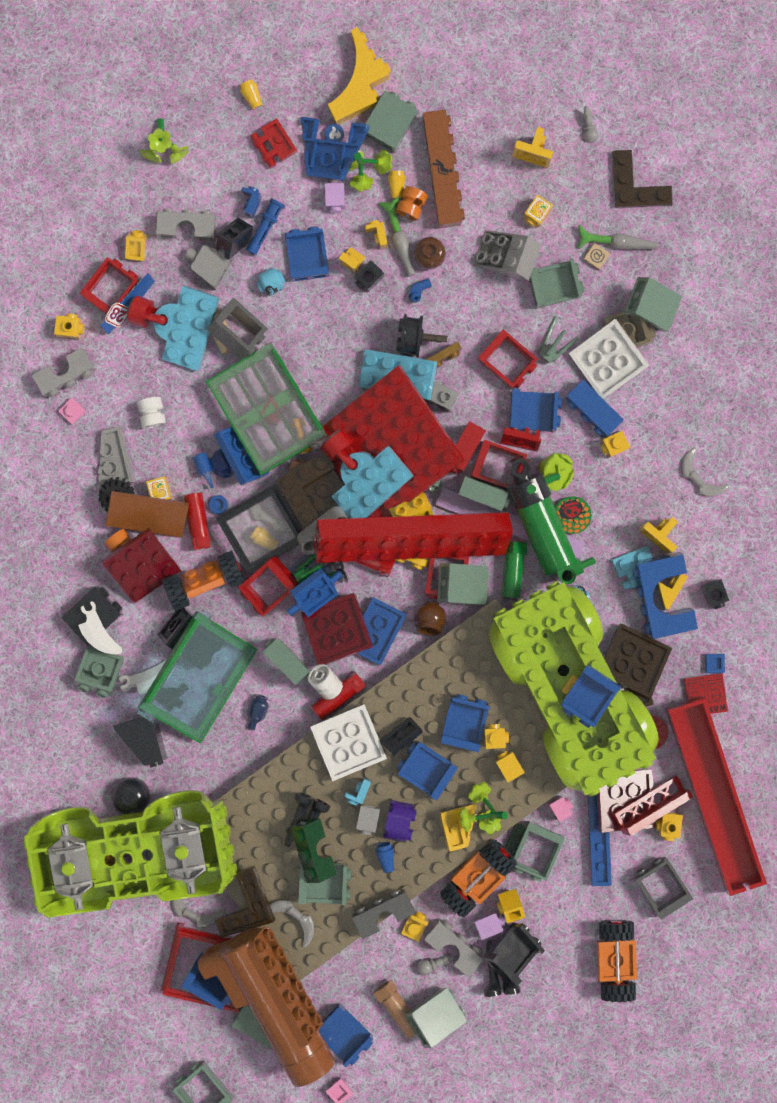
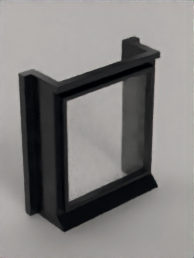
[216,484,303,574]

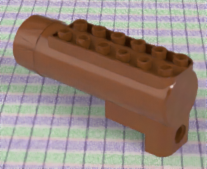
[198,927,335,1087]

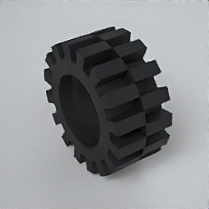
[98,477,135,512]

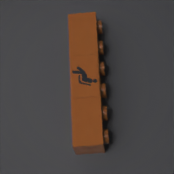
[423,109,465,229]

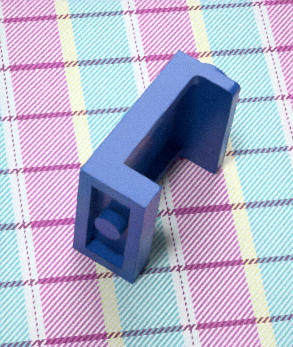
[285,226,329,282]
[561,664,621,728]
[440,694,490,752]
[396,741,458,801]
[181,952,231,1011]

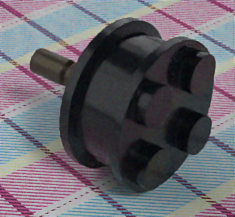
[396,314,448,358]

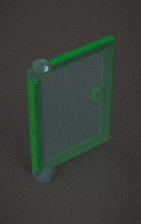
[136,610,258,744]

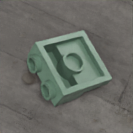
[74,646,124,698]

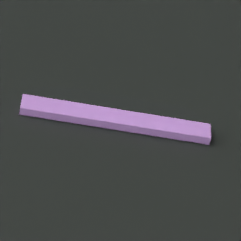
[436,487,585,559]

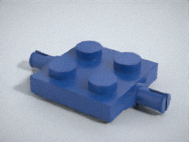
[286,568,343,617]

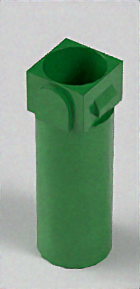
[501,541,527,598]

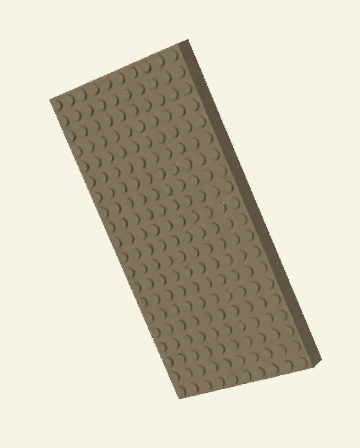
[215,598,566,980]

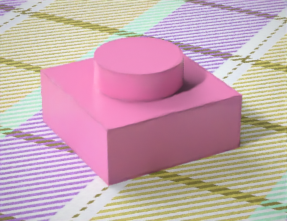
[59,397,86,425]
[326,1077,353,1103]

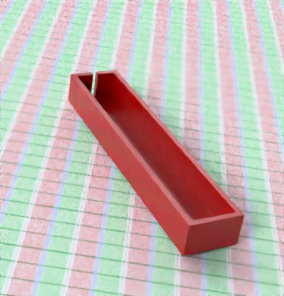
[313,513,513,563]
[665,697,767,896]

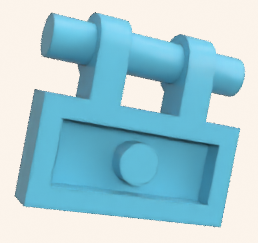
[612,546,653,590]

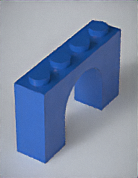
[633,552,698,639]

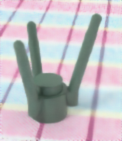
[538,316,579,363]

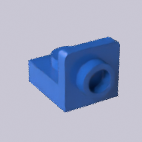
[241,186,262,218]

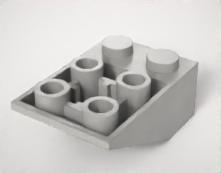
[473,230,541,280]

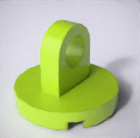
[537,452,574,491]

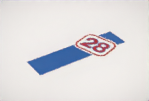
[100,273,155,335]

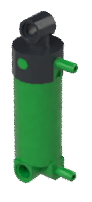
[506,458,596,585]

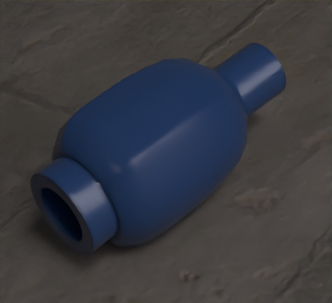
[247,694,269,730]

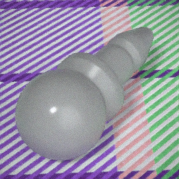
[583,106,598,143]
[417,956,454,976]

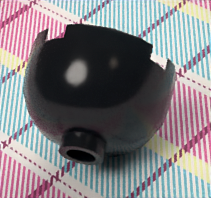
[111,777,150,815]

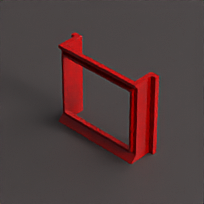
[161,922,241,1013]

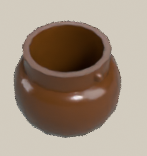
[414,237,446,270]
[414,601,446,636]

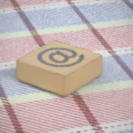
[583,243,610,270]

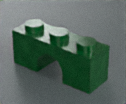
[291,818,336,883]

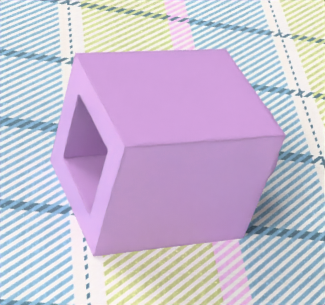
[325,183,345,213]
[474,911,505,940]

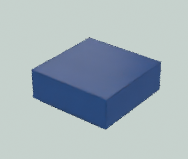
[705,654,725,673]

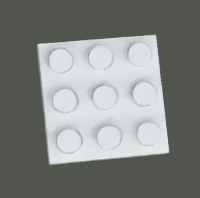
[569,319,650,399]
[310,704,387,781]

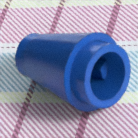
[375,842,395,873]

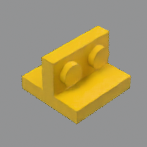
[512,127,553,168]
[638,517,678,554]

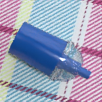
[192,452,216,489]

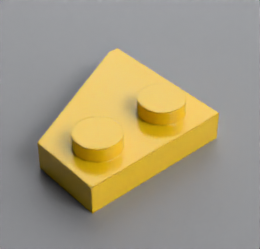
[439,803,477,852]

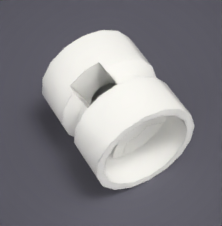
[137,397,166,429]
[308,664,343,700]

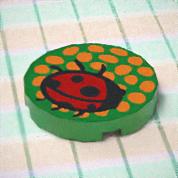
[555,496,592,534]

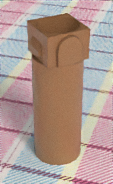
[373,980,416,1039]

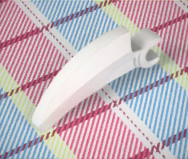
[78,602,122,654]
[119,659,175,694]

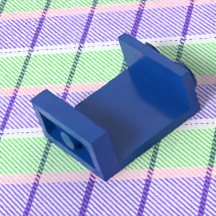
[509,389,562,432]
[319,1003,373,1068]

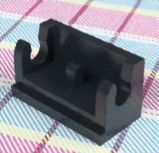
[216,217,253,260]

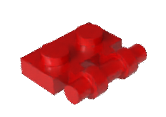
[250,118,297,169]

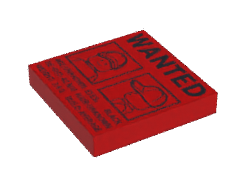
[684,673,728,714]

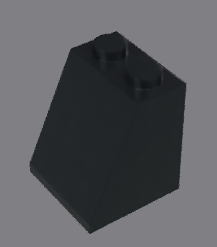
[157,608,224,670]
[113,715,168,768]

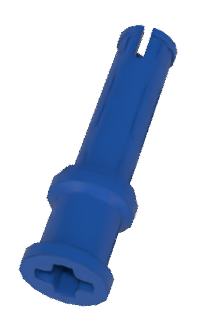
[246,198,286,255]

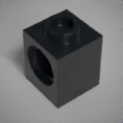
[355,260,384,292]
[701,579,730,610]

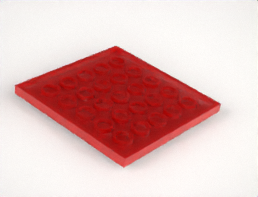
[317,365,465,518]

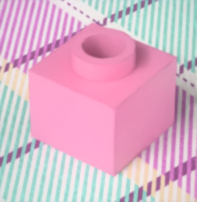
[548,796,573,822]

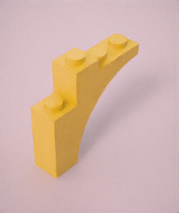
[328,27,391,125]

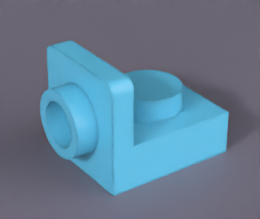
[344,778,372,805]

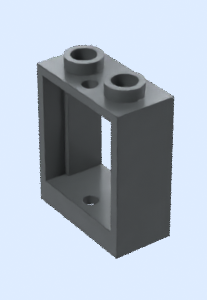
[206,297,268,360]
[634,857,693,920]

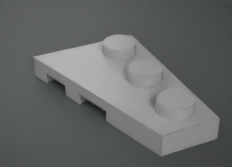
[97,426,135,491]

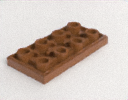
[106,491,189,538]

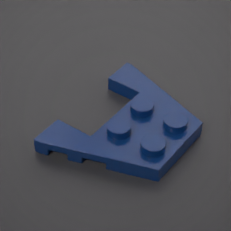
[301,117,370,181]

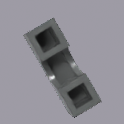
[352,889,416,940]

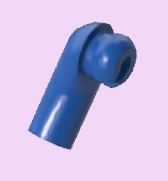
[409,278,432,303]

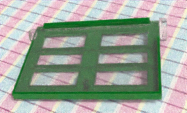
[205,341,328,476]

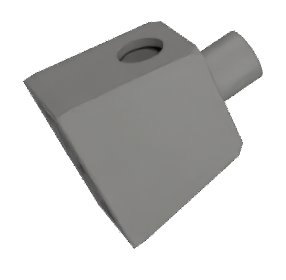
[185,245,234,290]

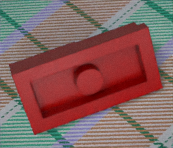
[500,427,541,452]

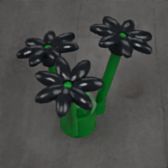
[294,553,348,584]

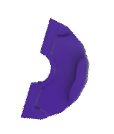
[383,800,417,843]

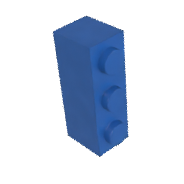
[565,380,624,438]

